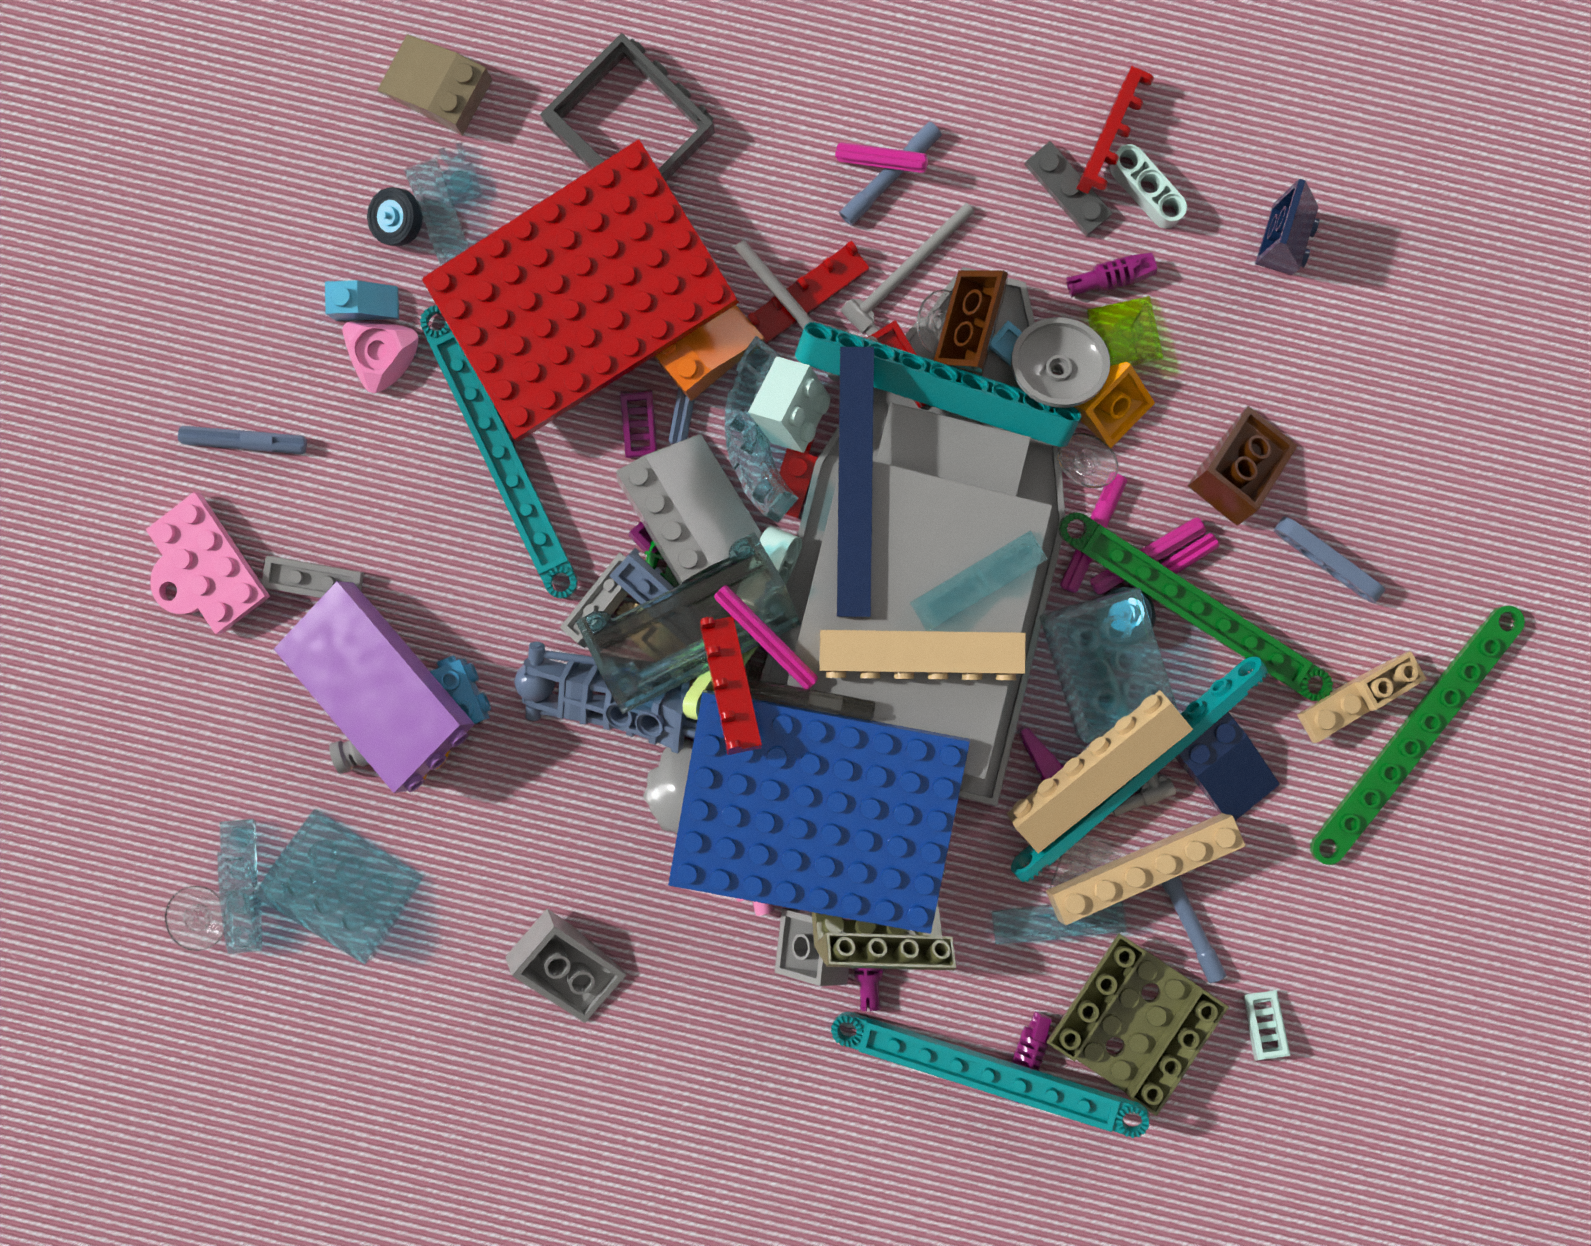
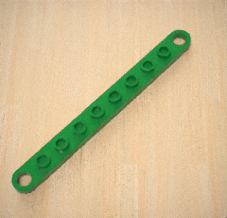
[1058,512,1333,701]
[1310,606,1525,865]

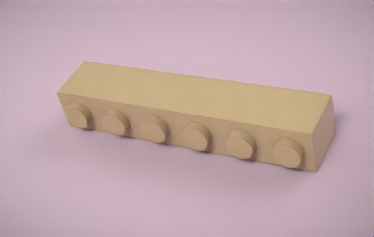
[819,630,1026,680]
[1007,690,1193,853]
[1046,813,1246,925]

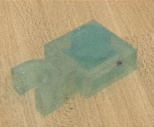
[438,142,483,205]

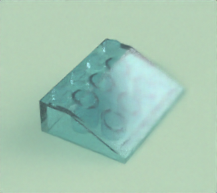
[1039,587,1178,743]
[254,809,424,965]

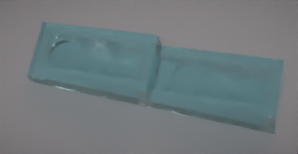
[404,157,469,266]
[910,530,1047,631]
[992,900,1127,944]

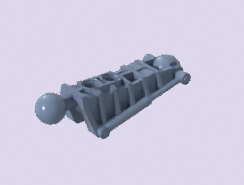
[514,641,697,754]

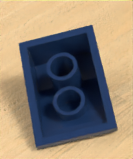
[1255,179,1320,275]
[1175,712,1280,821]

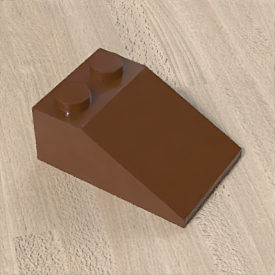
[1187,406,1298,526]

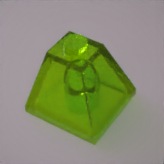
[1087,296,1164,366]

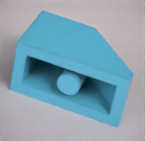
[325,280,399,321]

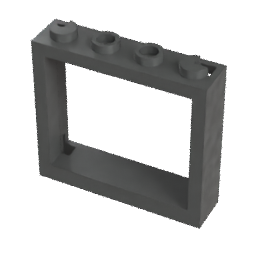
[540,33,715,181]

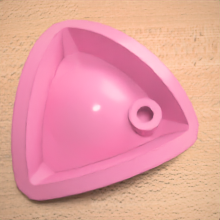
[342,321,419,393]

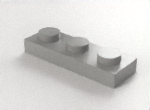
[560,552,628,648]
[262,556,364,598]

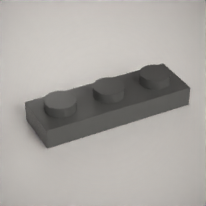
[1024,141,1113,237]

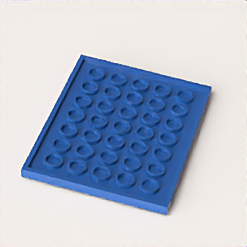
[668,690,970,934]

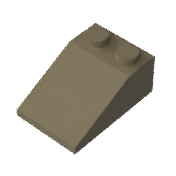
[377,34,492,136]

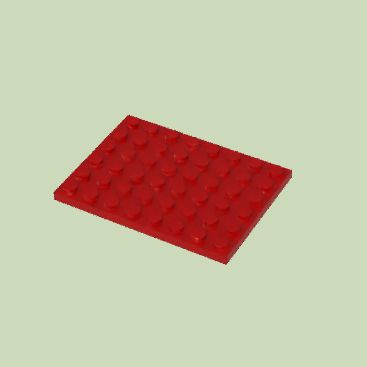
[421,139,739,442]

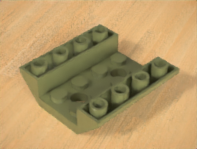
[812,870,956,971]
[1047,933,1229,1116]

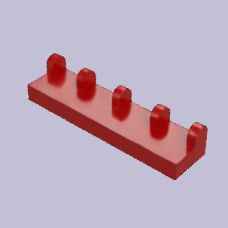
[1076,66,1154,194]
[747,241,869,345]
[700,616,762,755]

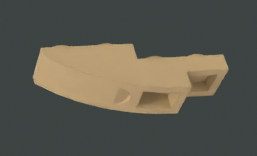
[1297,651,1426,743]

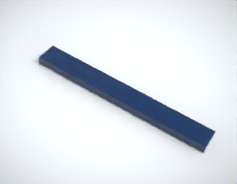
[837,347,874,617]

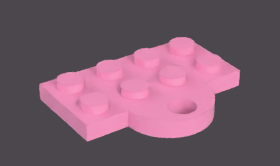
[146,492,270,634]

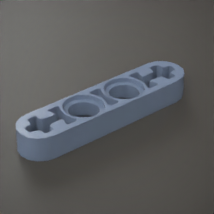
[1273,516,1385,604]

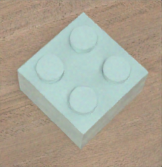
[748,356,831,453]

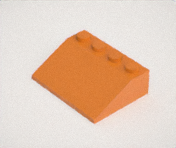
[654,305,765,401]

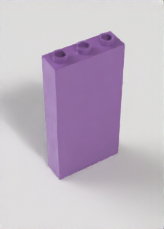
[274,581,474,793]

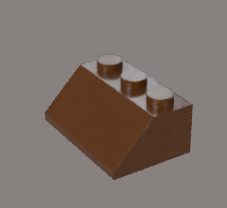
[934,270,1008,376]

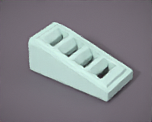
[1244,990,1290,1061]

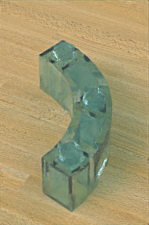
[725,336,798,523]

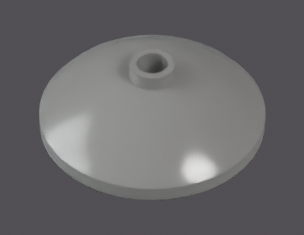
[1011,317,1110,408]

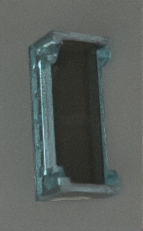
[576,532,801,714]

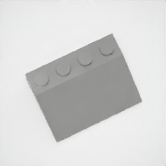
[616,434,762,590]

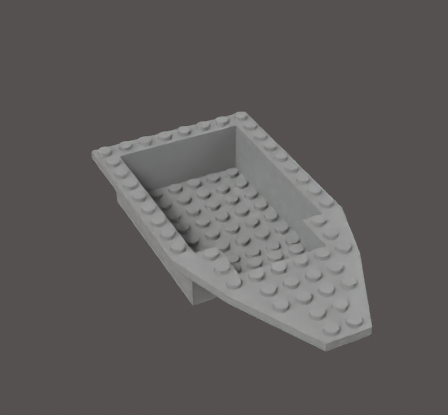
[757,267,1065,806]

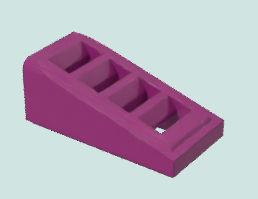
[620,389,657,458]
[1018,726,1064,781]

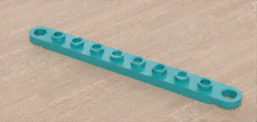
[420,305,578,599]
[1011,657,1268,882]
[831,1012,1149,1138]

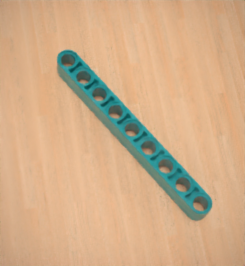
[795,322,1081,447]

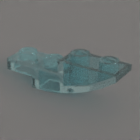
[217,819,262,954]

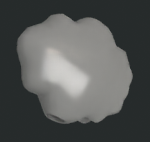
[643,739,693,834]

